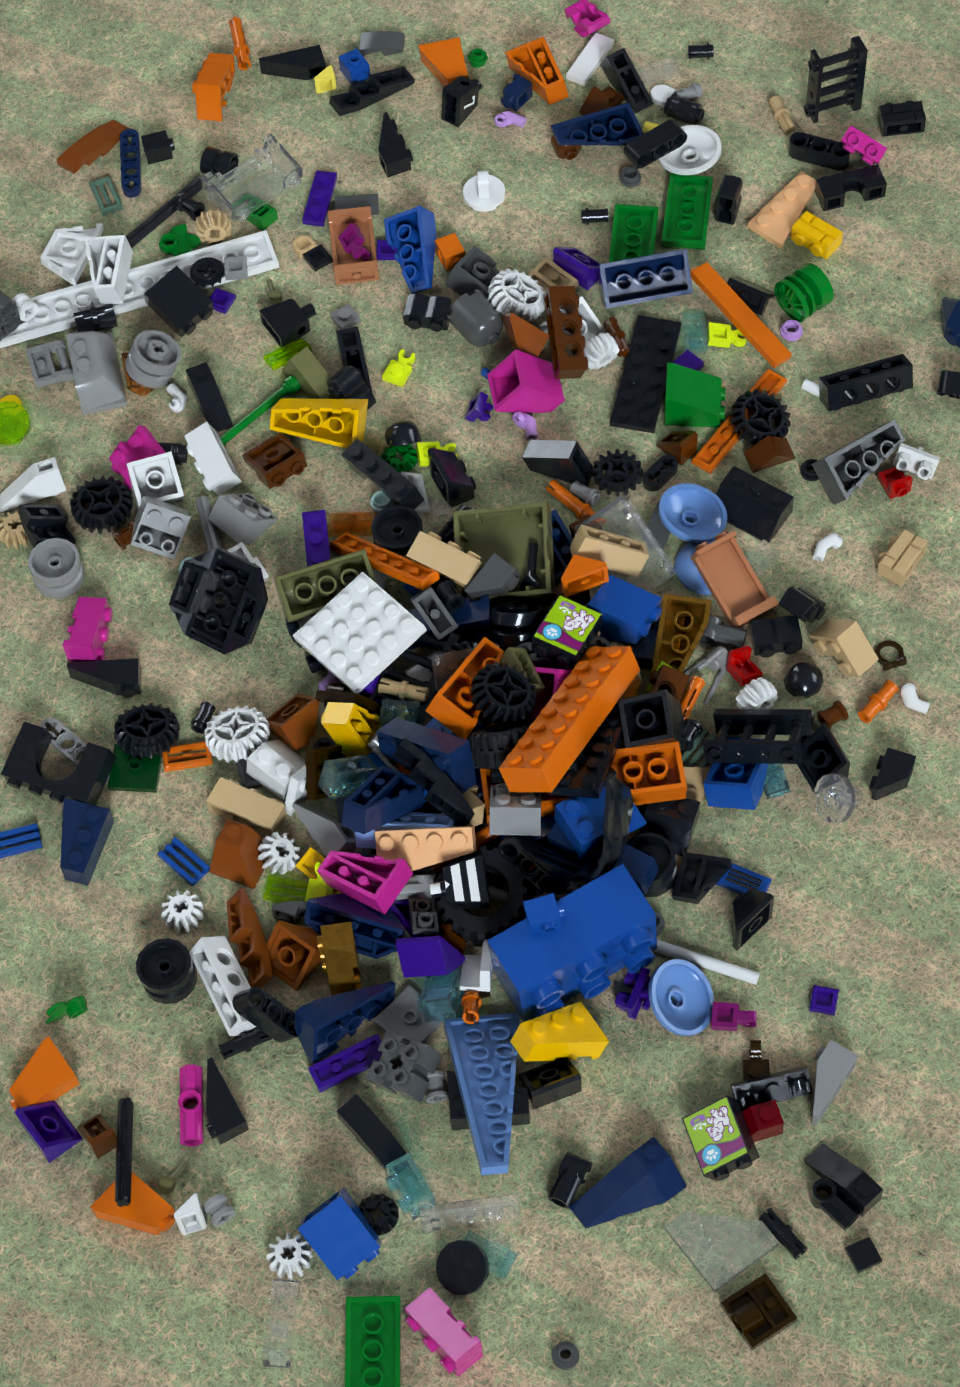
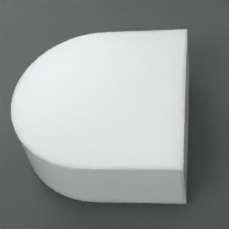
[651,84,676,107]

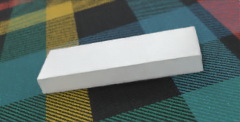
[566,33,614,86]

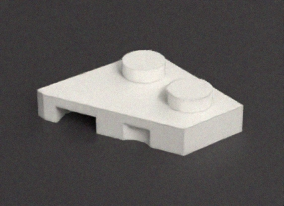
[285,765,307,816]

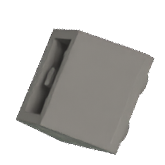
[208,493,278,544]
[130,495,191,559]
[489,783,541,836]

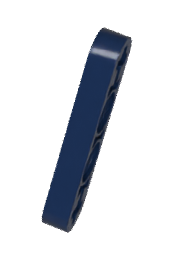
[120,129,142,198]

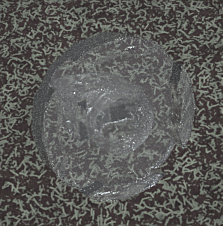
[814,773,863,823]

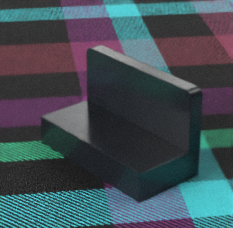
[727,276,775,315]

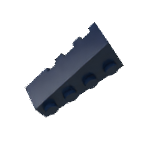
[407,594,493,650]

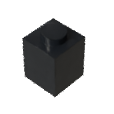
[141,130,175,165]

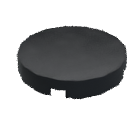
[436,1240,490,1295]

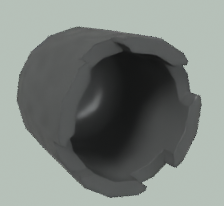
[447,289,503,347]

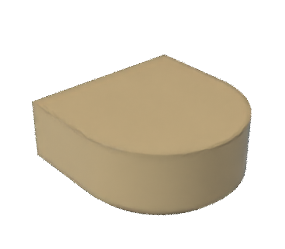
[292,235,318,259]

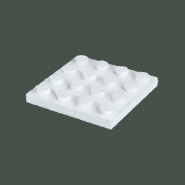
[293,572,427,694]

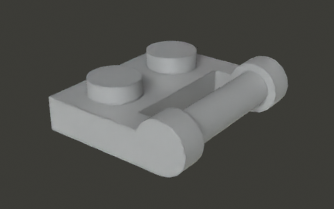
[25,340,74,388]

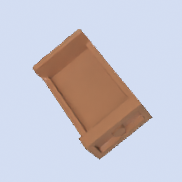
[327,206,379,285]
[690,530,779,628]

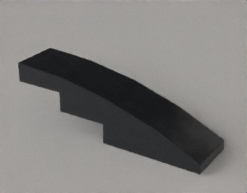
[329,67,415,116]
[393,738,475,826]

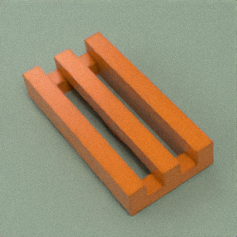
[162,741,213,772]

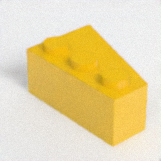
[321,702,389,762]
[510,1001,609,1062]

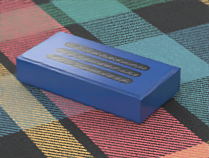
[716,863,772,895]

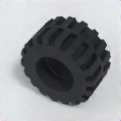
[469,724,529,769]

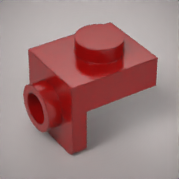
[877,466,913,499]
[726,646,763,687]

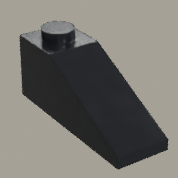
[600,48,654,113]
[336,326,372,392]
[186,362,233,432]
[67,658,142,697]
[205,1057,249,1145]
[804,1143,883,1217]

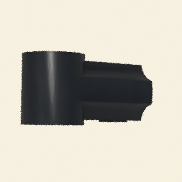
[548,1152,593,1209]
[809,1178,861,1231]

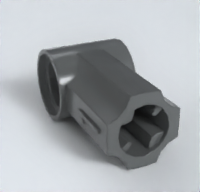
[699,615,747,649]

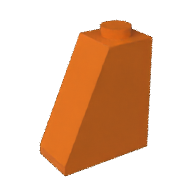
[418,37,468,87]
[9,1036,79,1110]
[90,1172,175,1235]

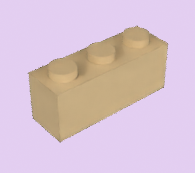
[569,524,649,578]
[406,531,484,588]
[206,777,287,837]

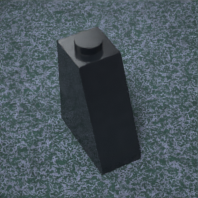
[522,440,593,487]

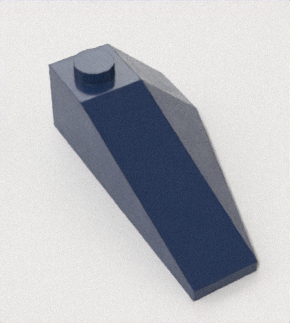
[294,981,396,1065]
[570,1137,687,1229]

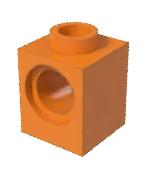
[435,233,466,271]

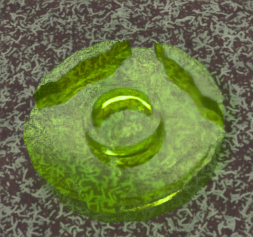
[0,401,31,446]

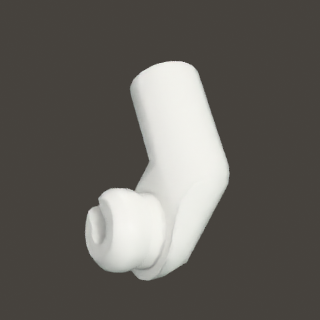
[166,383,187,413]

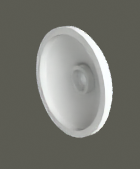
[658,125,722,175]

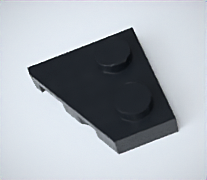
[672,852,732,904]

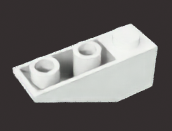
[0,457,66,512]

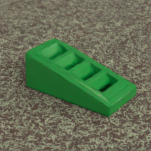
[232,195,278,231]

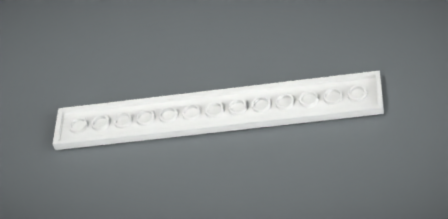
[0,230,279,348]

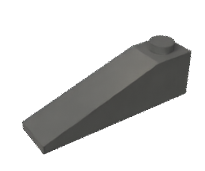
[445,246,499,309]

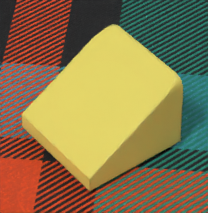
[314,65,337,94]

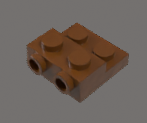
[242,432,307,489]

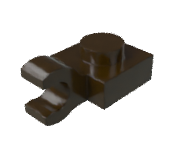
[743,1040,770,1081]

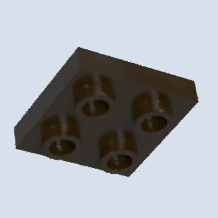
[315,683,383,715]
[305,745,353,800]
[720,1273,797,1350]

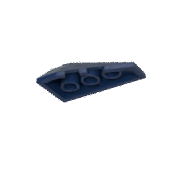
[550,102,644,146]

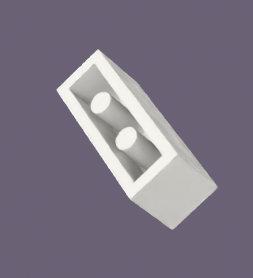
[184,422,242,495]

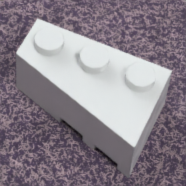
[84,235,133,305]

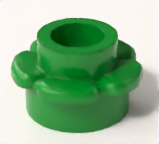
[467,49,488,68]

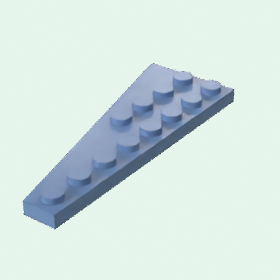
[444,1013,520,1175]

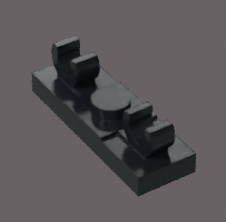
[730,1066,813,1110]

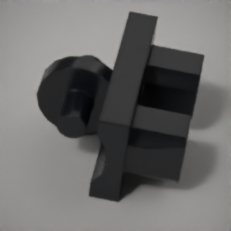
[73,304,118,332]

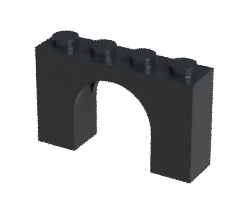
[1,722,117,806]

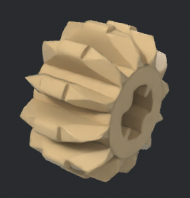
[195,208,232,245]
[0,510,30,550]

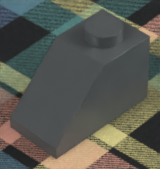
[464,553,521,599]
[410,586,458,640]

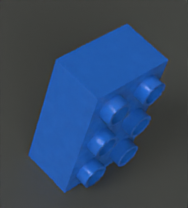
[487,864,657,1022]

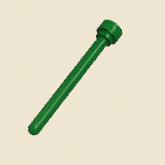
[220,375,301,445]

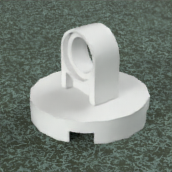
[463,171,506,212]

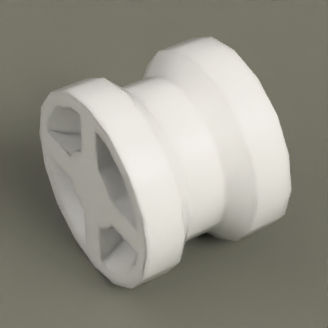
[12,293,38,321]

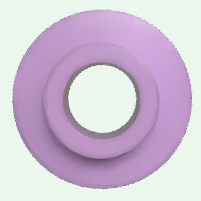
[780,320,803,341]

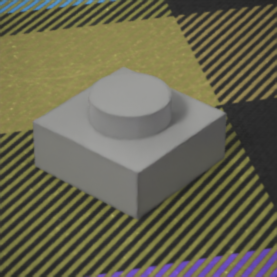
[224,256,248,280]
[330,303,361,330]

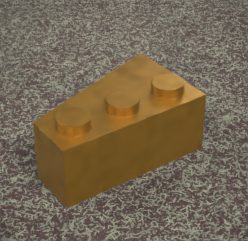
[317,922,362,996]

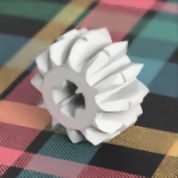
[583,333,620,370]
[736,677,778,709]
[257,832,300,875]
[161,890,204,933]
[266,1232,313,1280]

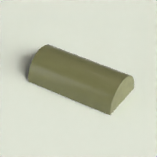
[274,549,377,623]

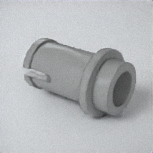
[674,83,703,100]
[569,481,600,506]

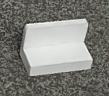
[459,939,493,992]

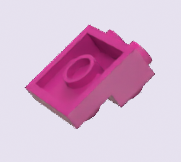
[840,125,887,166]
[109,425,166,490]

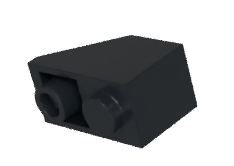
[869,748,916,800]

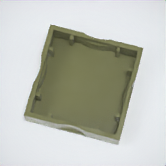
[453,502,555,607]

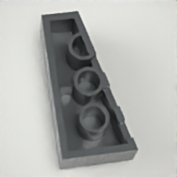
[812,419,905,505]

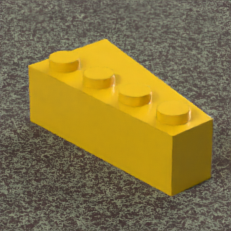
[270,398,368,449]

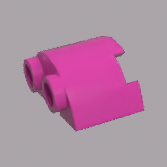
[564,0,610,37]

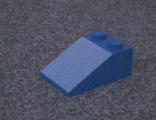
[703,737,768,810]
[554,786,646,859]

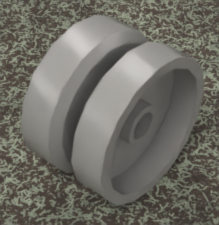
[125,330,181,388]
[28,538,85,599]

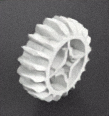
[487,268,545,323]
[204,705,270,763]

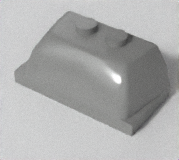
[66,331,127,415]

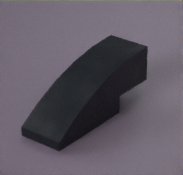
[630,617,660,669]
[337,1094,410,1176]

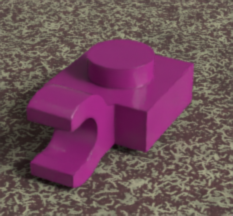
[338,223,371,262]
[711,1002,757,1031]

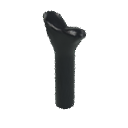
[519,542,540,591]

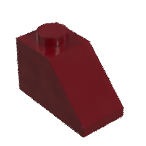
[742,1099,784,1142]

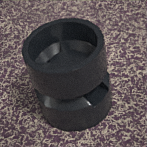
[200,146,239,181]

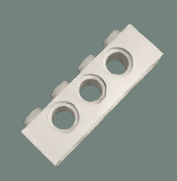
[189,936,257,1036]

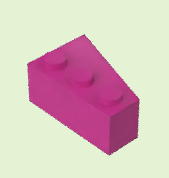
[63,597,113,663]
[317,851,413,914]

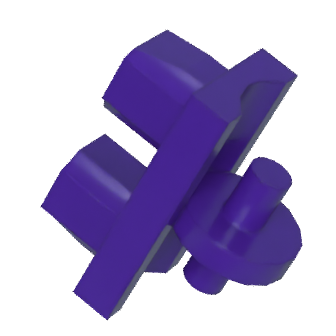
[615,967,651,1020]

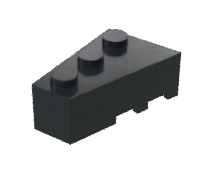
[447,1071,530,1130]

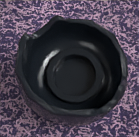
[385,420,421,446]
[784,662,824,698]

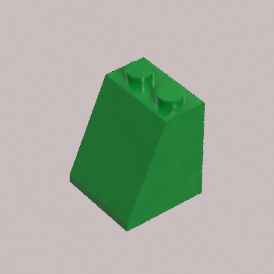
[665,363,726,427]

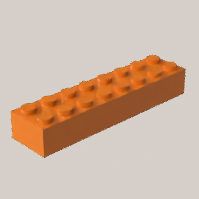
[499,645,640,792]
[480,741,687,825]

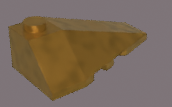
[651,593,712,674]

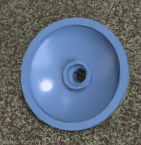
[658,483,727,543]
[675,539,742,595]
[649,959,714,1036]

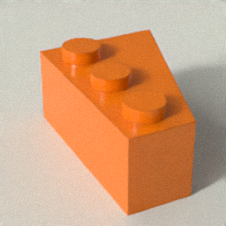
[505,36,569,105]
[192,53,235,121]

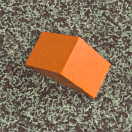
[561,554,609,597]

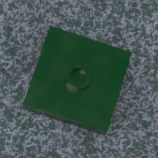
[108,744,163,793]

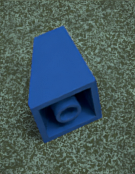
[587,574,662,644]
[298,1187,382,1281]

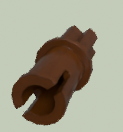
[603,317,630,357]

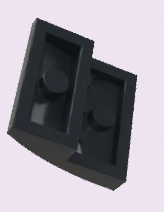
[18,505,76,548]

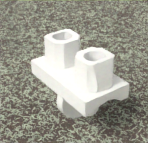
[892,443,940,480]

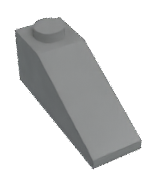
[811,1040,858,1126]

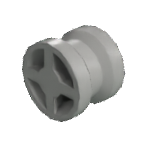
[202,1193,236,1227]

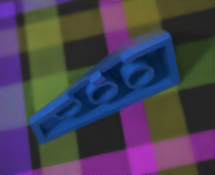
[384,206,436,294]

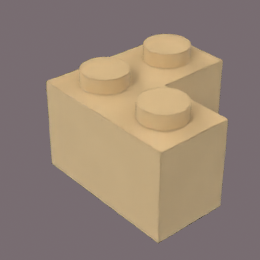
[809,618,879,677]

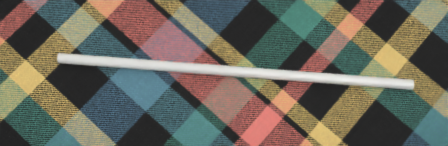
[353,848,760,985]

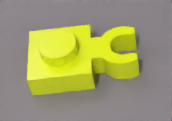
[707,322,747,348]
[382,349,416,387]
[416,441,458,467]
[305,862,333,901]

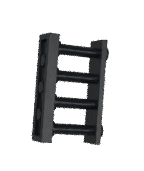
[804,36,868,123]
[366,632,460,724]
[702,709,814,764]

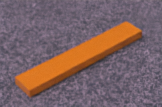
[690,262,792,368]
[692,369,787,474]
[329,532,440,590]

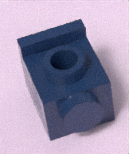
[501,74,533,111]

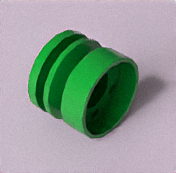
[774,263,834,322]

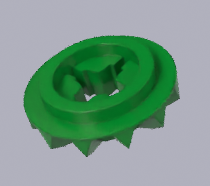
[381,443,418,473]

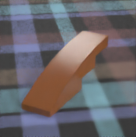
[56,120,130,174]
[227,888,273,988]

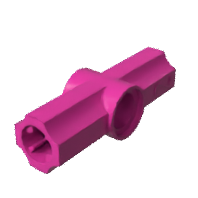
[178,1064,205,1147]

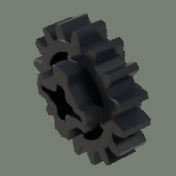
[592,449,643,496]

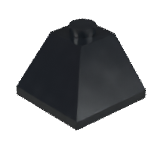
[732,889,774,951]

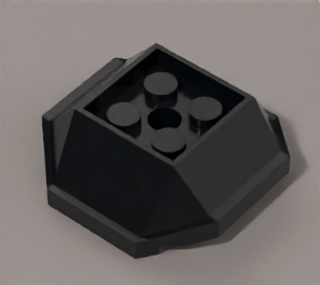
[169,548,268,655]

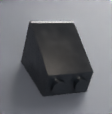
[618,690,688,752]

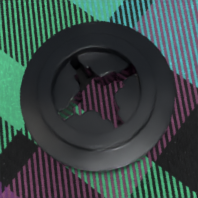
[190,257,225,288]
[359,1193,399,1236]

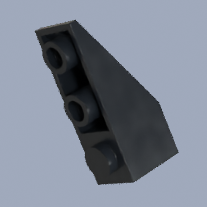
[259,45,326,80]
[378,112,413,178]

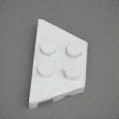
[40,223,104,285]

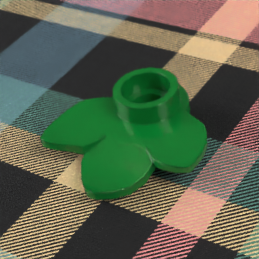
[159,224,201,256]
[46,996,88,1024]

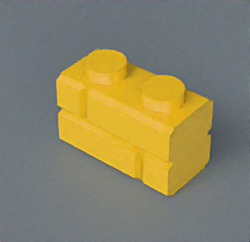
[791,211,843,260]

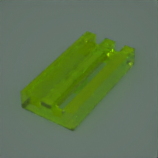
[263,338,312,370]
[263,875,309,903]

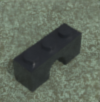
[815,165,887,211]

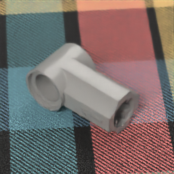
[396,873,437,900]

